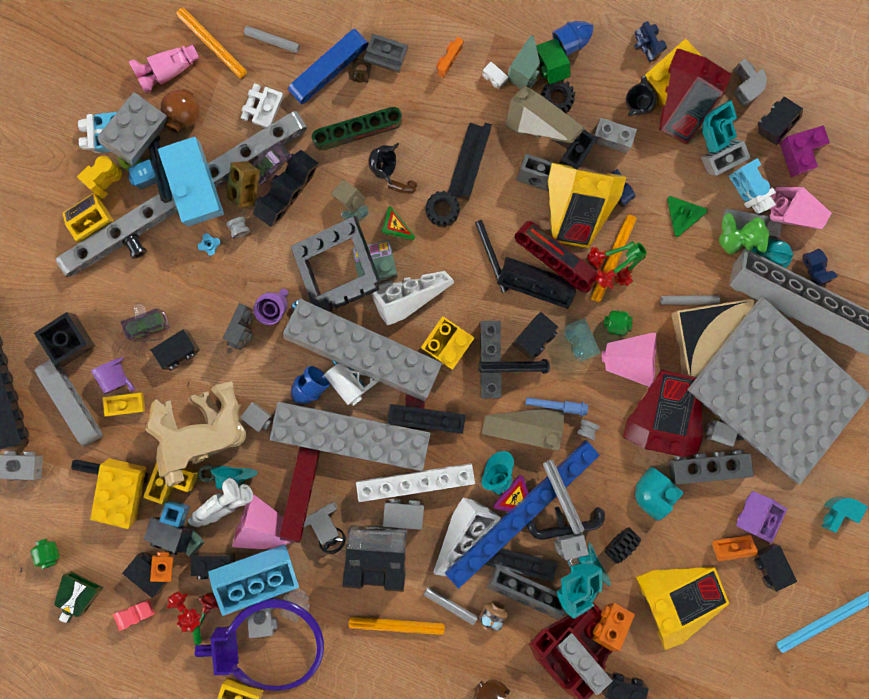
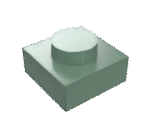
[185,529,205,557]

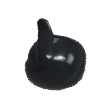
[626,75,658,116]
[368,143,399,185]

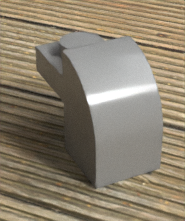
[733,58,767,107]

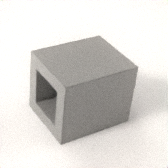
[240,402,273,432]
[705,420,738,447]

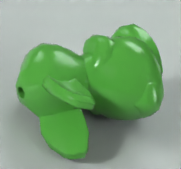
[719,213,769,255]

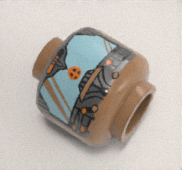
[479,601,508,632]

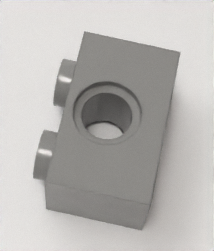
[593,118,637,154]

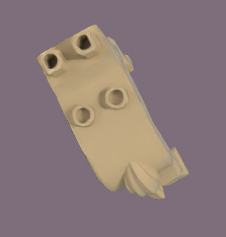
[146,381,246,487]

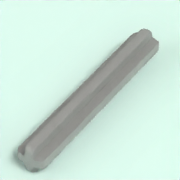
[543,460,584,535]

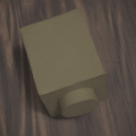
[331,180,366,213]

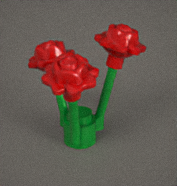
[587,241,647,289]

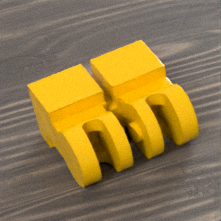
[77,156,123,199]

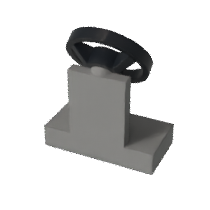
[304,501,346,554]

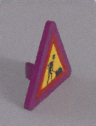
[493,475,528,511]

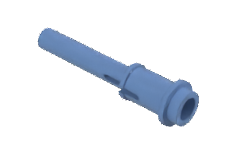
[525,397,588,417]

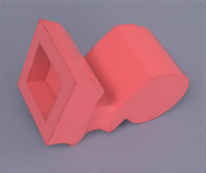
[113,599,155,631]

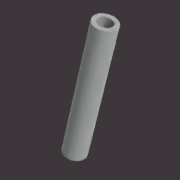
[244,26,300,53]
[660,295,720,305]
[423,587,478,625]

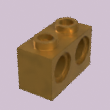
[226,161,260,208]

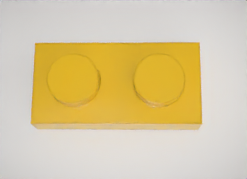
[103,393,145,417]

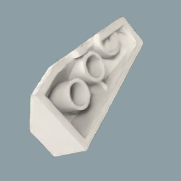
[371,271,454,326]
[434,498,501,576]

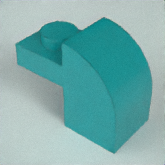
[821,496,868,533]

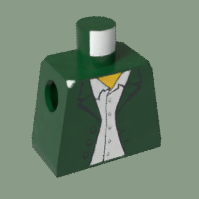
[54,571,103,623]

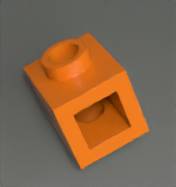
[150,551,173,582]

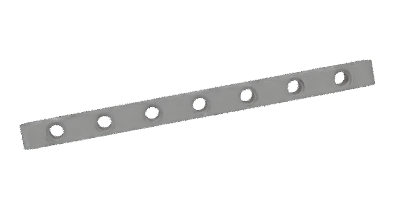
[56,111,307,277]

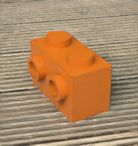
[592,603,635,651]

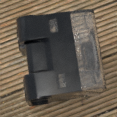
[343,524,408,592]

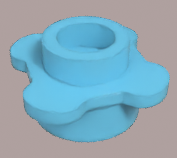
[198,233,220,255]

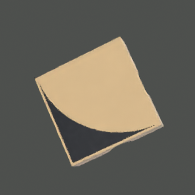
[671,299,754,377]

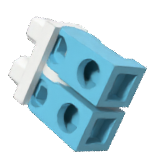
[78,112,117,153]
[729,158,776,214]

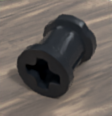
[122,234,147,259]

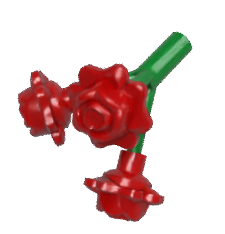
[166,591,219,645]

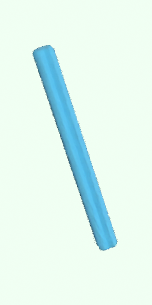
[776,591,869,653]

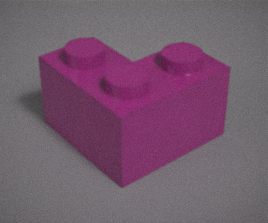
[779,125,830,178]

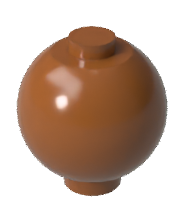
[160,89,200,133]

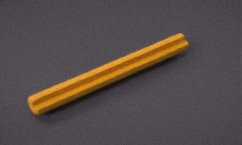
[176,7,247,79]
[591,214,637,302]
[348,617,445,635]

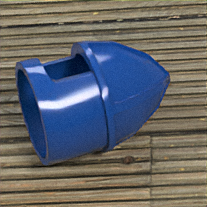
[552,21,593,56]
[291,366,330,404]

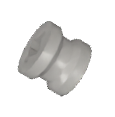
[227,217,250,239]
[576,419,600,440]

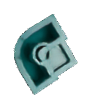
[702,100,737,153]
[635,466,684,521]
[557,563,603,619]

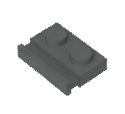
[364,33,408,73]

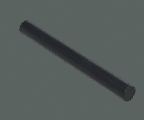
[475,220,509,293]

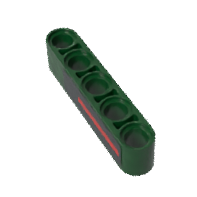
[312,107,402,150]

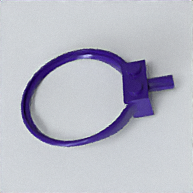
[194,599,324,691]

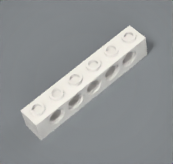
[356,463,475,502]

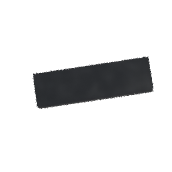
[448,122,492,200]
[497,257,576,309]

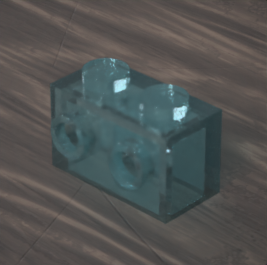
[564,318,600,362]

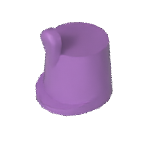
[253,288,289,325]
[91,357,135,394]

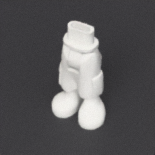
[188,478,253,527]

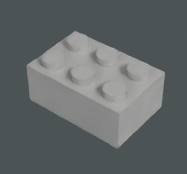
[98,92,167,167]

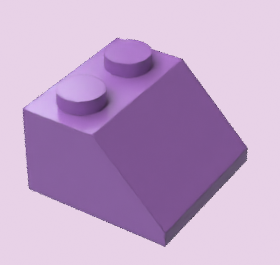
[736,491,788,543]

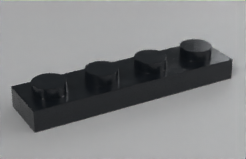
[387,404,466,434]
[484,548,558,582]

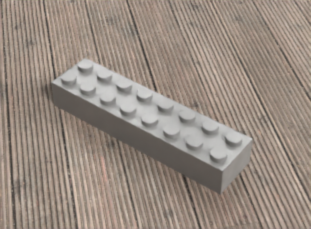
[729,248,869,356]
[283,299,442,401]
[270,402,431,471]

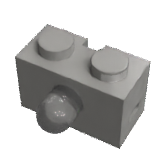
[0,451,43,480]
[554,533,589,567]
[247,597,278,638]

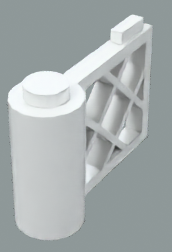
[324,363,379,406]

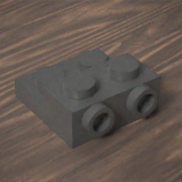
[223,303,254,350]

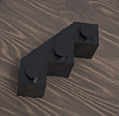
[253,150,319,227]

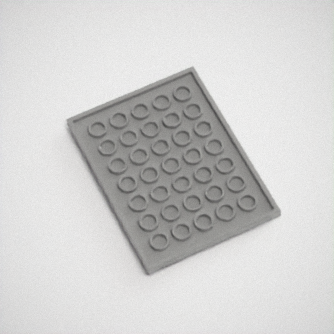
[687,298,869,485]

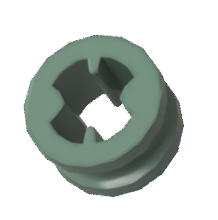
[198,465,215,482]

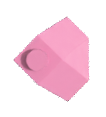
[769,187,832,229]
[602,333,656,387]
[232,495,291,549]

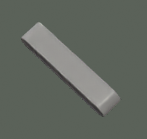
[35,359,103,447]

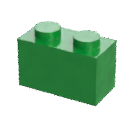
[536,38,571,84]

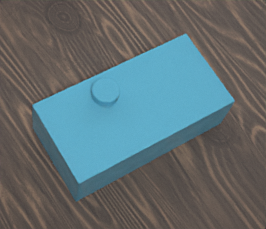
[158,137,224,227]
[208,544,299,616]

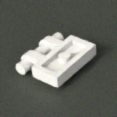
[240,83,284,128]

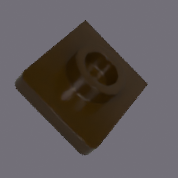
[348,58,372,83]

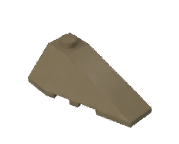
[505,86,584,143]
[481,409,564,451]

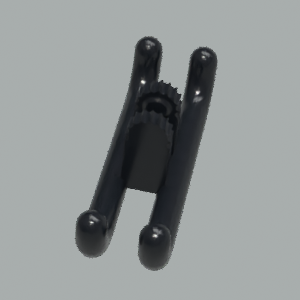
[526,507,605,540]

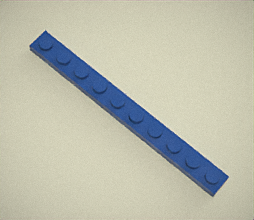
[444,440,600,589]

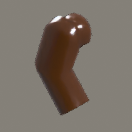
[388,180,417,194]

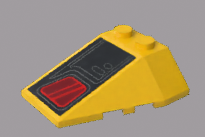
[547,163,626,248]
[636,567,729,650]

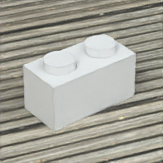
[482,62,508,89]

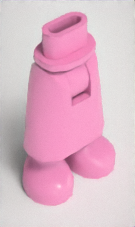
[129,44,199,94]

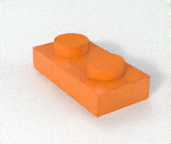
[436,36,464,78]
[712,535,758,562]

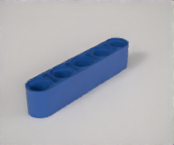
[288,29,369,104]

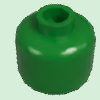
[604,310,633,336]
[30,539,60,570]

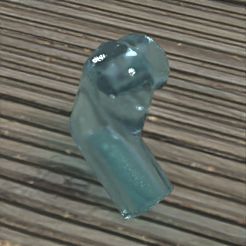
[341,204,369,221]

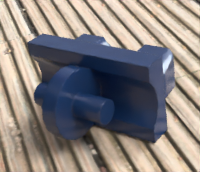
[634,21,667,62]

